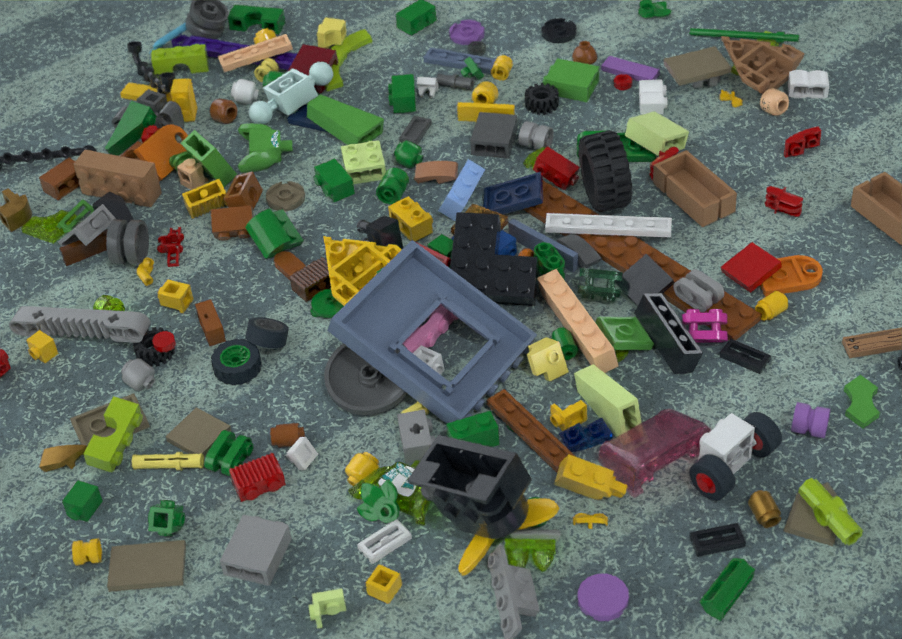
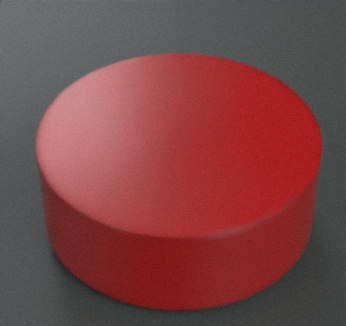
[614,74,632,90]
[152,331,176,352]

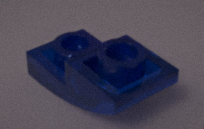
[559,417,614,452]

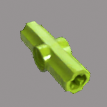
[798,478,863,546]

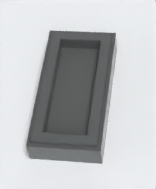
[399,116,432,145]

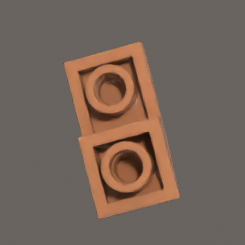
[414,161,458,184]

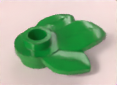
[638,0,672,18]
[357,479,400,523]

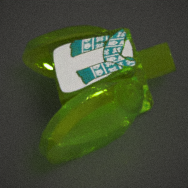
[348,460,431,526]

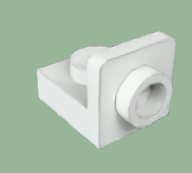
[413,345,445,375]

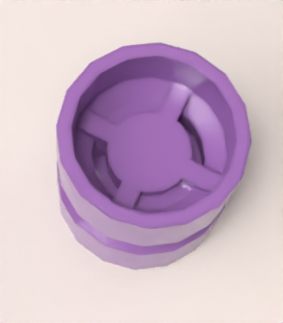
[791,402,831,439]

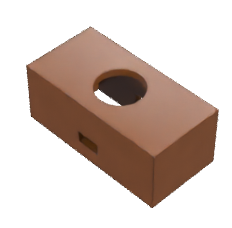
[195,299,226,347]

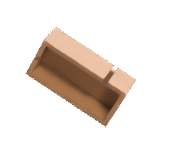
[73,150,162,207]
[653,150,737,227]
[851,172,902,245]

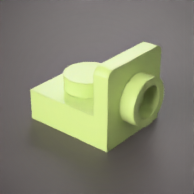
[309,589,346,628]

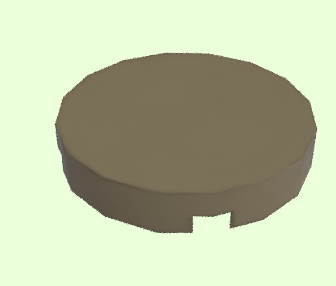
[266,181,306,211]

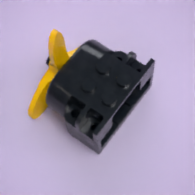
[407,435,559,576]

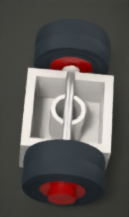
[689,412,782,501]

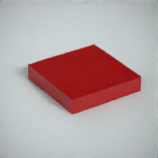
[720,242,782,293]

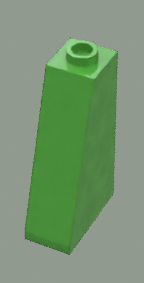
[307,94,384,145]

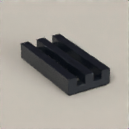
[719,338,771,374]
[689,523,746,557]

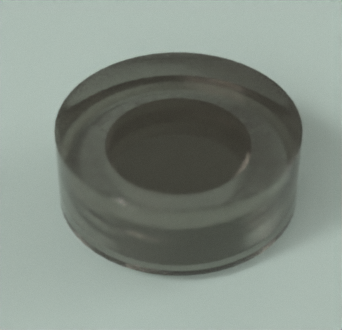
[468,41,486,56]

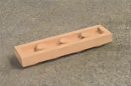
[218,34,293,72]

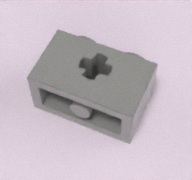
[397,409,435,464]

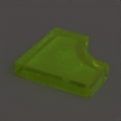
[21,210,77,244]

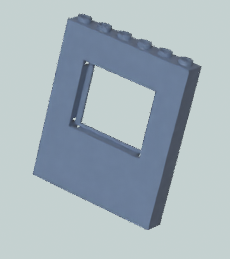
[327,240,537,424]

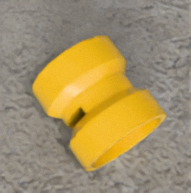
[491,55,513,80]
[72,538,102,566]

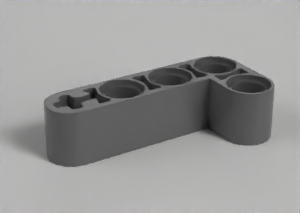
[112,101,185,139]

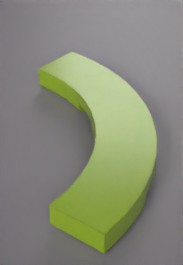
[324,29,372,92]

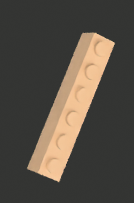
[537,269,618,373]

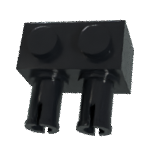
[357,215,403,249]

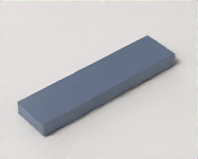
[423,47,496,75]
[508,219,578,272]

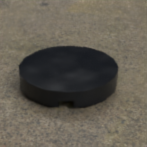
[541,18,577,44]

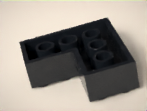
[450,212,539,306]

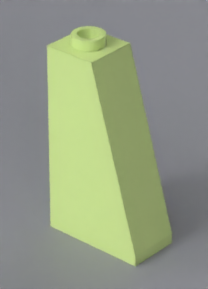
[574,364,644,446]

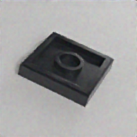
[614,254,675,306]

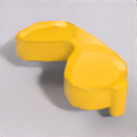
[720,89,743,108]
[573,513,608,529]

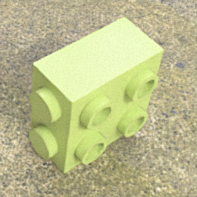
[341,140,386,184]

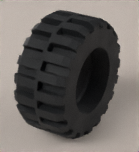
[578,130,633,212]

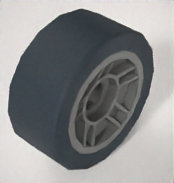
[245,317,289,349]

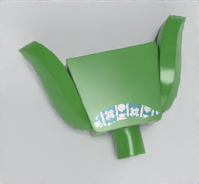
[238,123,293,173]

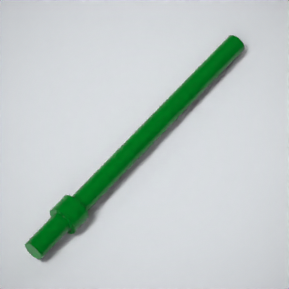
[690,28,800,43]

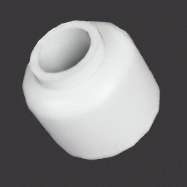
[231,79,259,105]

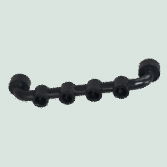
[127,41,176,95]
[0,145,98,170]

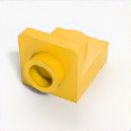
[550,400,587,433]

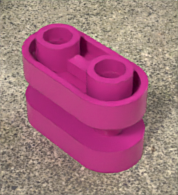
[682,309,728,343]

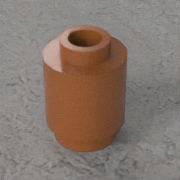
[270,423,305,448]

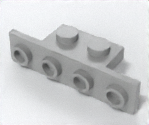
[488,544,540,639]

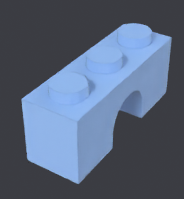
[438,159,485,221]

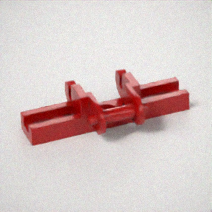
[157,227,184,267]

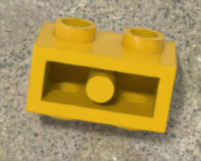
[388,196,433,241]

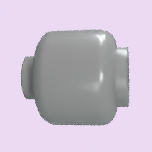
[121,358,155,391]

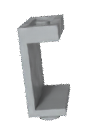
[58,204,116,247]

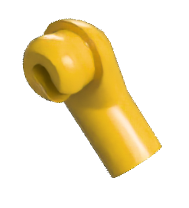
[136,257,154,286]

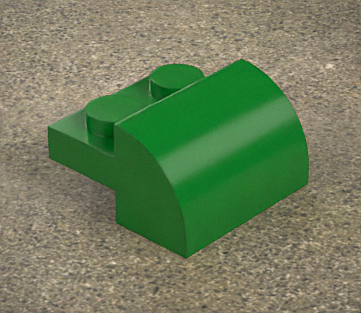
[245,208,304,259]

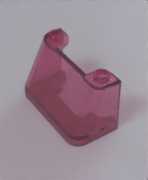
[599,409,711,498]

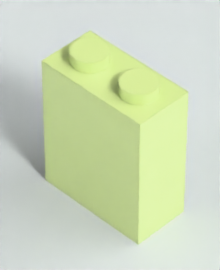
[625,111,689,156]

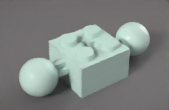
[249,62,333,125]

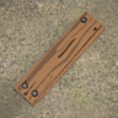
[842,327,902,358]

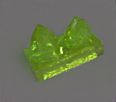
[505,538,556,572]

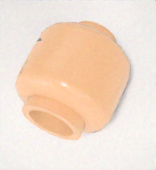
[760,88,789,116]

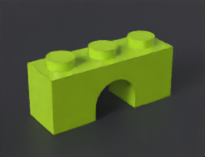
[151,44,209,75]
[84,396,143,473]

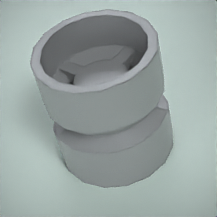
[518,121,554,151]

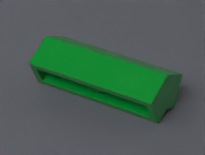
[699,558,755,621]

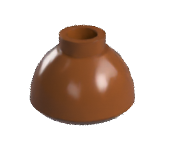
[572,41,598,64]

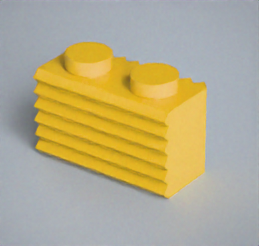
[170,78,197,122]
[182,179,227,219]

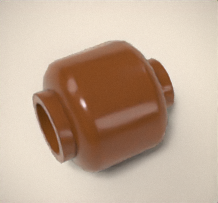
[210,98,238,124]

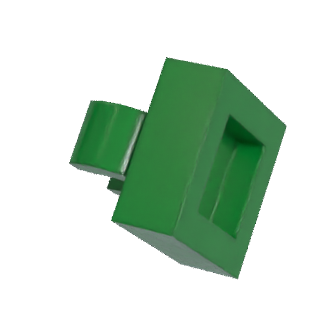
[460,56,485,80]

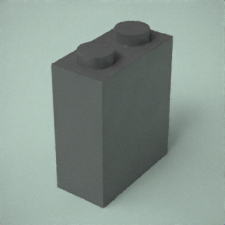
[470,112,518,159]

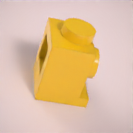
[157,279,193,313]

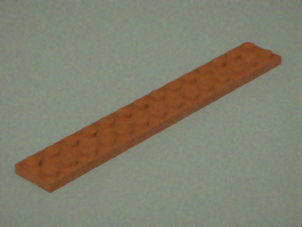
[522,180,762,341]

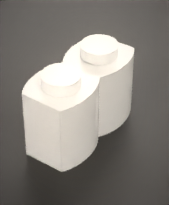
[788,70,829,98]
[639,80,667,115]

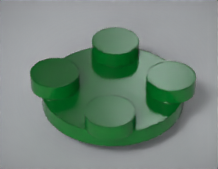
[310,289,344,318]

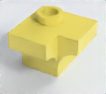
[317,17,347,49]
[526,337,569,381]

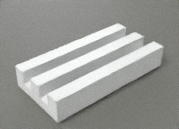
[357,519,412,564]

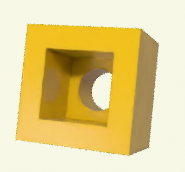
[26,330,58,363]
[365,564,402,604]

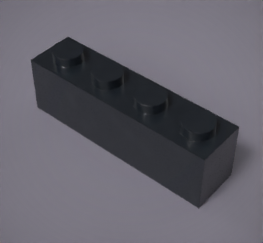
[634,293,703,374]

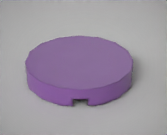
[449,20,485,45]
[578,574,629,621]

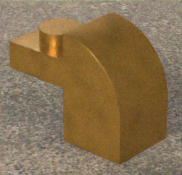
[0,188,32,232]

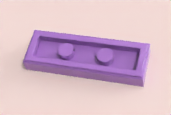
[601,56,660,81]

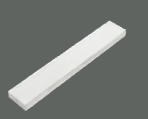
[545,213,672,237]

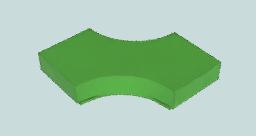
[844,375,880,429]

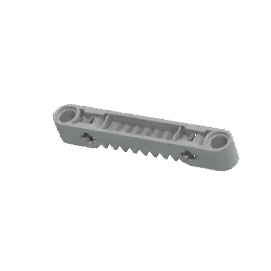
[9,306,151,343]

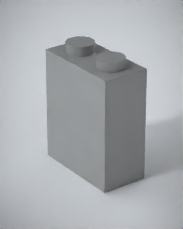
[220,515,292,586]

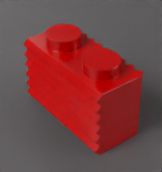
[229,453,286,502]

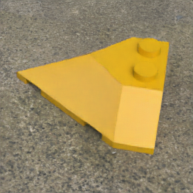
[323,236,402,306]

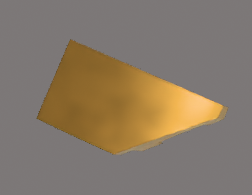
[39,445,87,472]

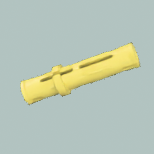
[132,452,204,471]

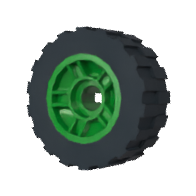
[211,339,262,385]

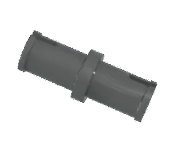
[436,73,475,90]

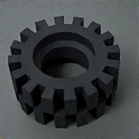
[525,83,559,115]
[133,327,175,367]

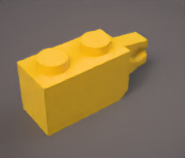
[554,454,627,500]

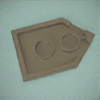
[784,482,838,546]

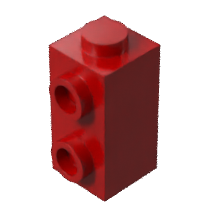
[533,146,580,190]

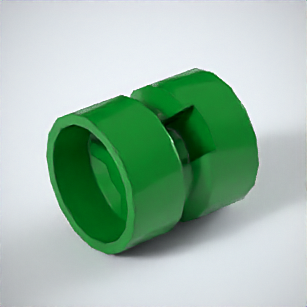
[376,167,409,205]

